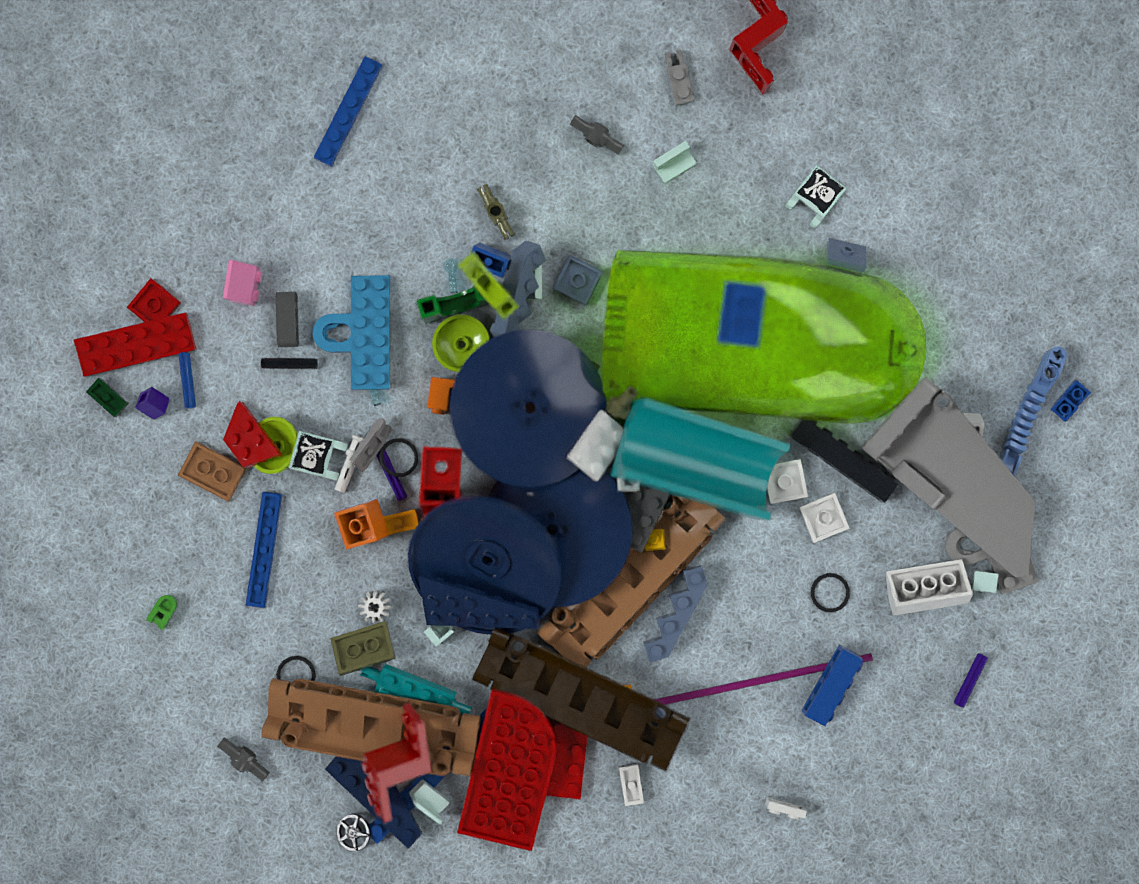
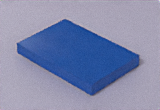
[718,281,766,347]

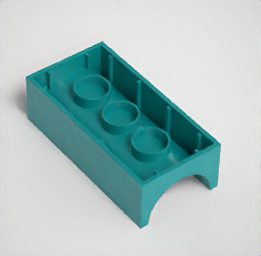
[610,399,790,521]

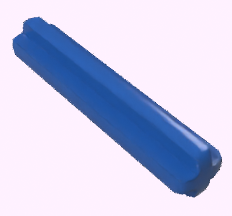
[178,352,196,409]

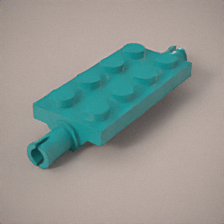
[360,663,472,716]

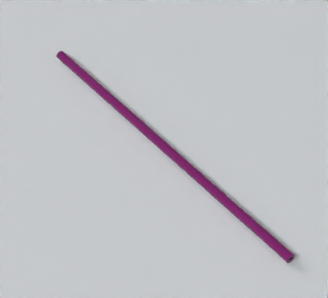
[654,653,873,705]

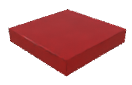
[127,278,182,322]

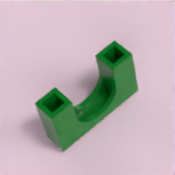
[416,285,490,324]

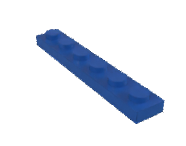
[313,56,383,167]

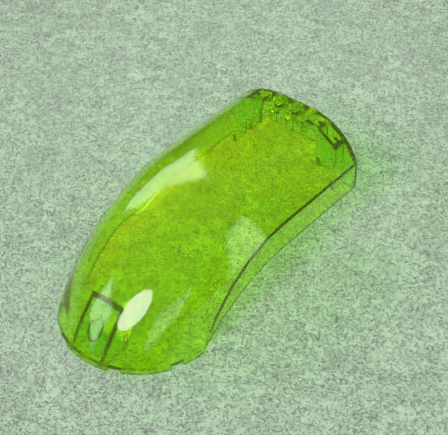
[602,250,927,424]

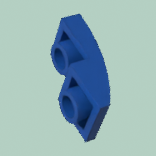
[1050,379,1091,422]

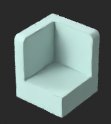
[970,571,998,593]
[424,625,455,646]

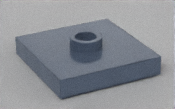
[827,238,866,272]
[552,255,604,306]

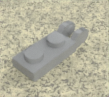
[665,49,694,106]
[349,418,392,472]

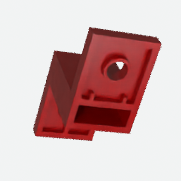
[729,0,789,95]
[419,446,464,517]
[362,703,431,823]

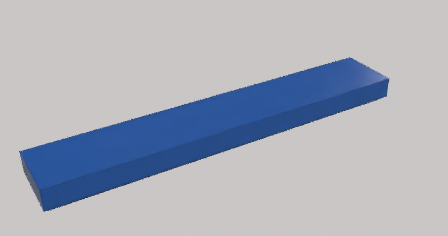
[245,492,283,608]

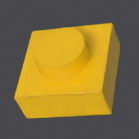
[645,529,666,551]

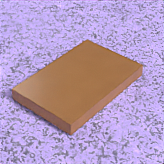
[178,441,247,502]

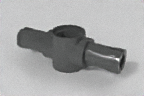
[570,115,624,155]
[217,737,270,782]

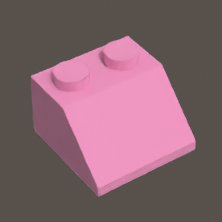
[223,260,262,306]

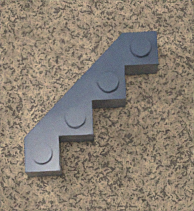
[490,241,546,338]
[643,565,708,663]

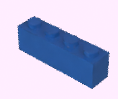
[802,644,863,726]

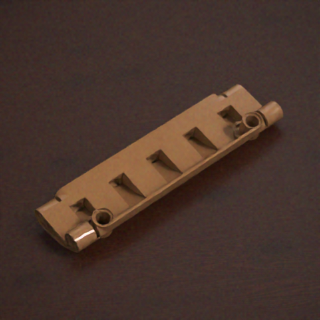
[537,494,726,668]
[261,678,481,777]

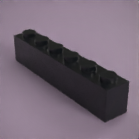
[788,416,898,503]

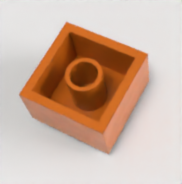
[334,499,389,550]

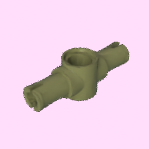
[477,184,515,240]
[606,387,637,421]

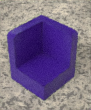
[135,387,170,419]

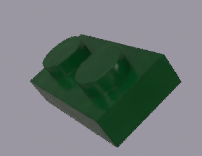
[86,378,129,418]

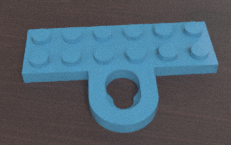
[313,275,390,390]

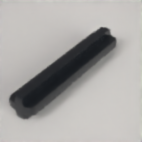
[261,358,318,369]

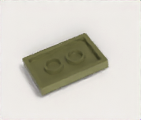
[330,621,396,676]

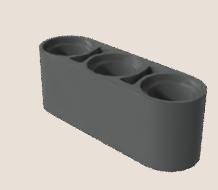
[275,291,299,347]

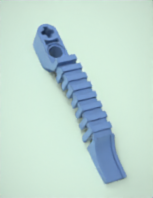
[1000,346,1067,476]

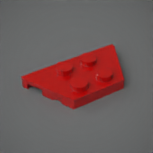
[223,401,283,468]

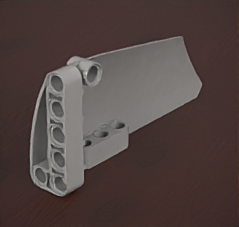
[862,377,1036,578]

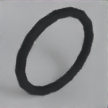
[379,438,418,477]
[811,573,850,612]
[276,656,316,681]

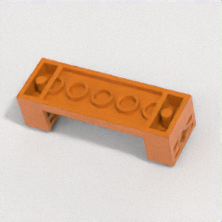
[427,377,536,415]

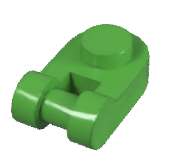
[146,595,178,630]

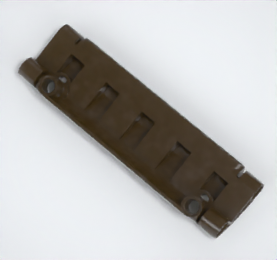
[472,628,690,772]

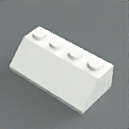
[886,559,973,616]

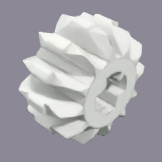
[358,590,392,623]

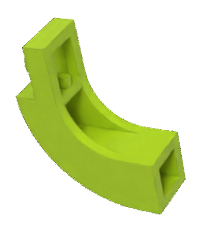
[458,252,519,320]

